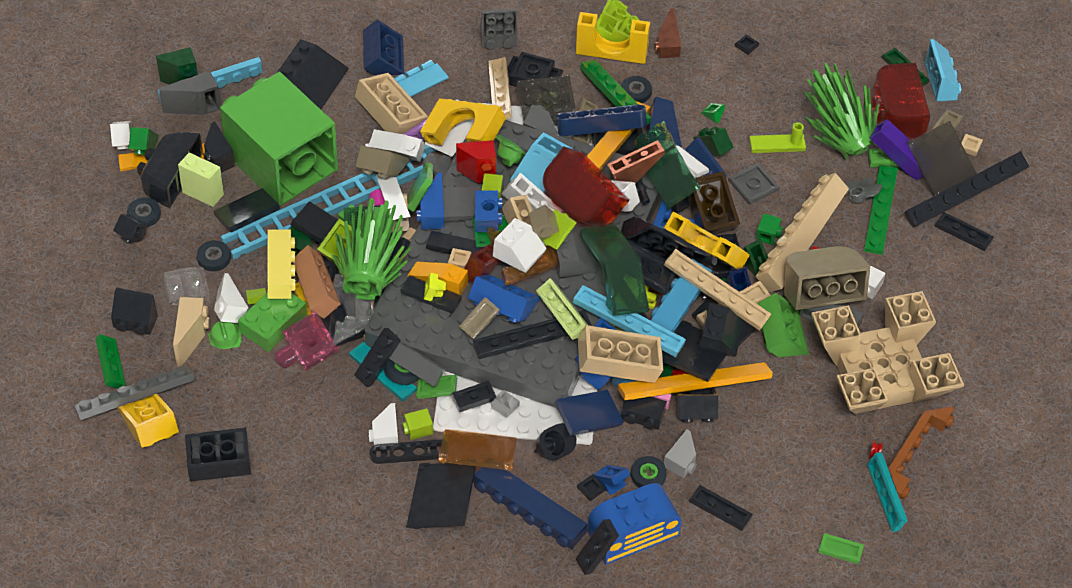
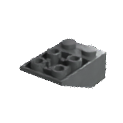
[480,9,517,49]
[159,72,221,115]

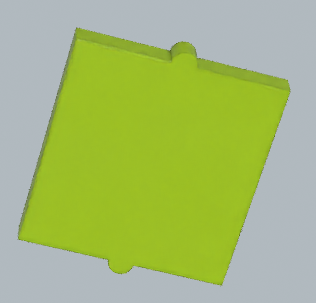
[539,209,577,250]

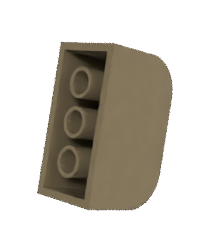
[784,246,870,310]

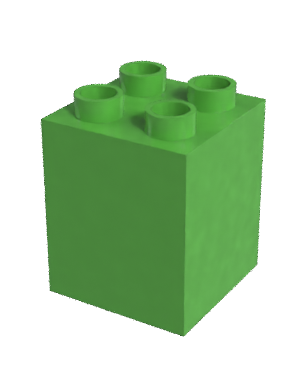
[220,71,338,206]

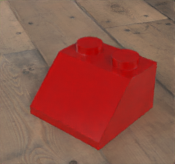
[456,140,496,183]

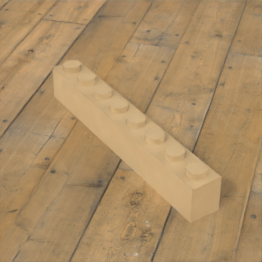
[755,173,849,292]

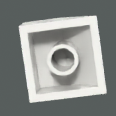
[493,218,546,273]

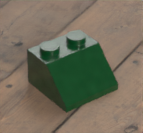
[156,47,198,85]

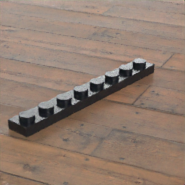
[904,151,1030,228]

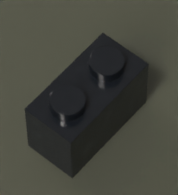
[621,397,667,430]

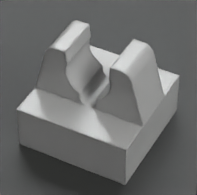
[491,390,520,418]

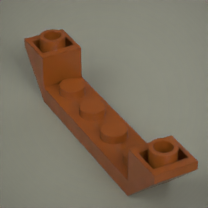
[888,407,955,500]

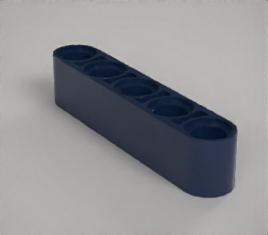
[556,104,647,136]

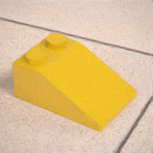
[117,394,179,448]

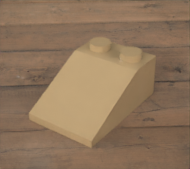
[173,297,210,367]

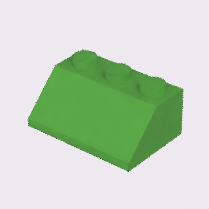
[757,293,809,357]

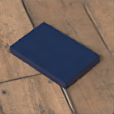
[555,390,624,436]

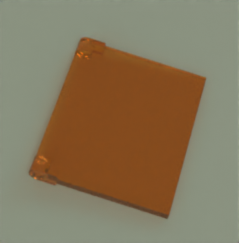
[438,429,516,471]

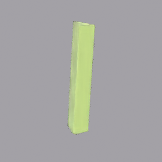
[536,278,588,340]

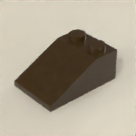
[688,171,740,235]

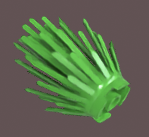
[803,63,879,159]
[332,198,412,300]

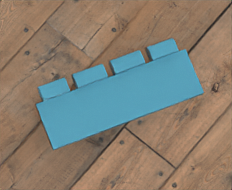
[394,60,449,97]

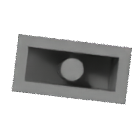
[664,429,697,478]

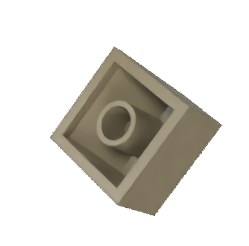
[355,145,410,179]

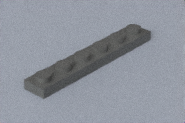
[74,366,195,420]

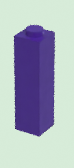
[870,119,934,180]

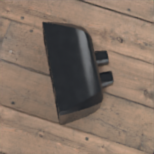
[137,132,203,208]

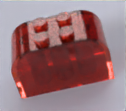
[871,63,930,140]
[543,146,630,227]

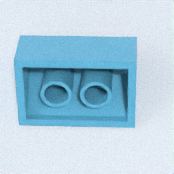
[925,39,961,101]

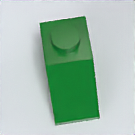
[128,127,159,156]

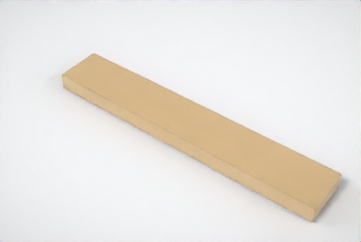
[488,57,512,119]
[664,249,771,331]

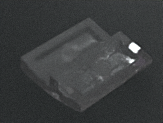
[163,267,210,305]

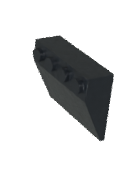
[277,39,349,109]
[620,217,713,264]

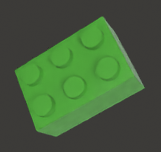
[238,293,307,352]

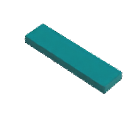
[349,342,417,402]
[867,452,908,532]

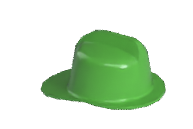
[496,135,526,167]
[208,319,242,349]

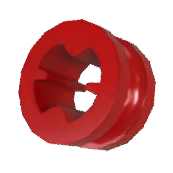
[869,441,883,458]

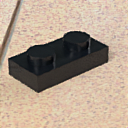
[452,380,496,413]

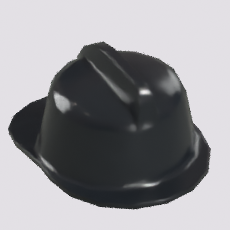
[534,423,577,460]

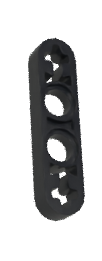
[369,439,448,464]

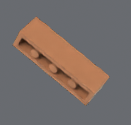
[293,245,341,318]

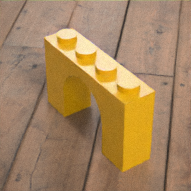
[576,12,650,64]
[420,98,506,145]
[664,212,750,271]

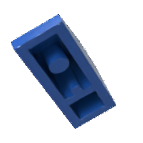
[417,173,444,229]

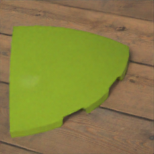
[597,0,639,42]

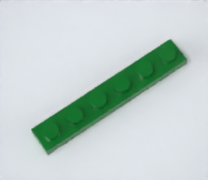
[580,60,651,124]
[864,165,898,255]

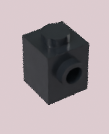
[113,214,148,243]

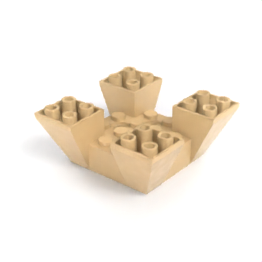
[811,291,964,414]

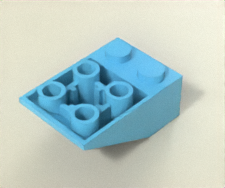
[510,132,574,194]

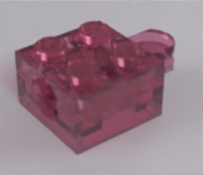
[275,311,339,370]

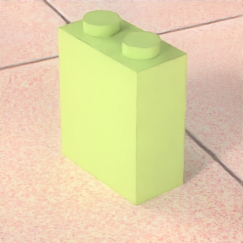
[178,153,224,207]

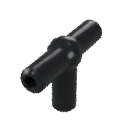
[635,179,650,204]

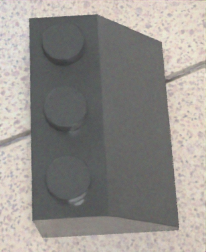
[552,216,597,277]

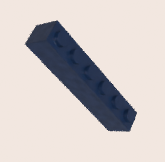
[474,459,587,550]

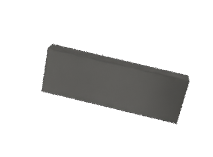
[389,341,445,386]

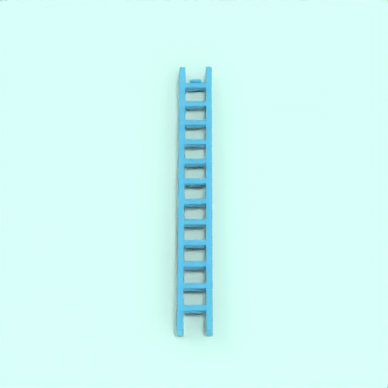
[221,145,445,259]

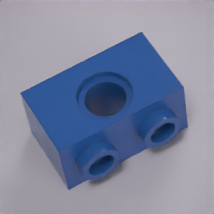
[475,190,502,232]

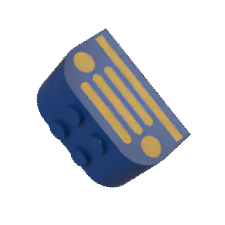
[587,483,682,565]

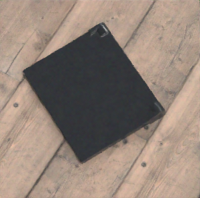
[662,320,728,382]
[406,461,477,529]

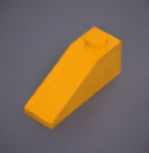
[407,262,468,295]

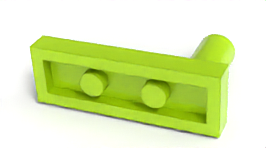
[749,123,806,153]

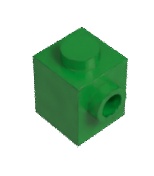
[756,213,783,245]

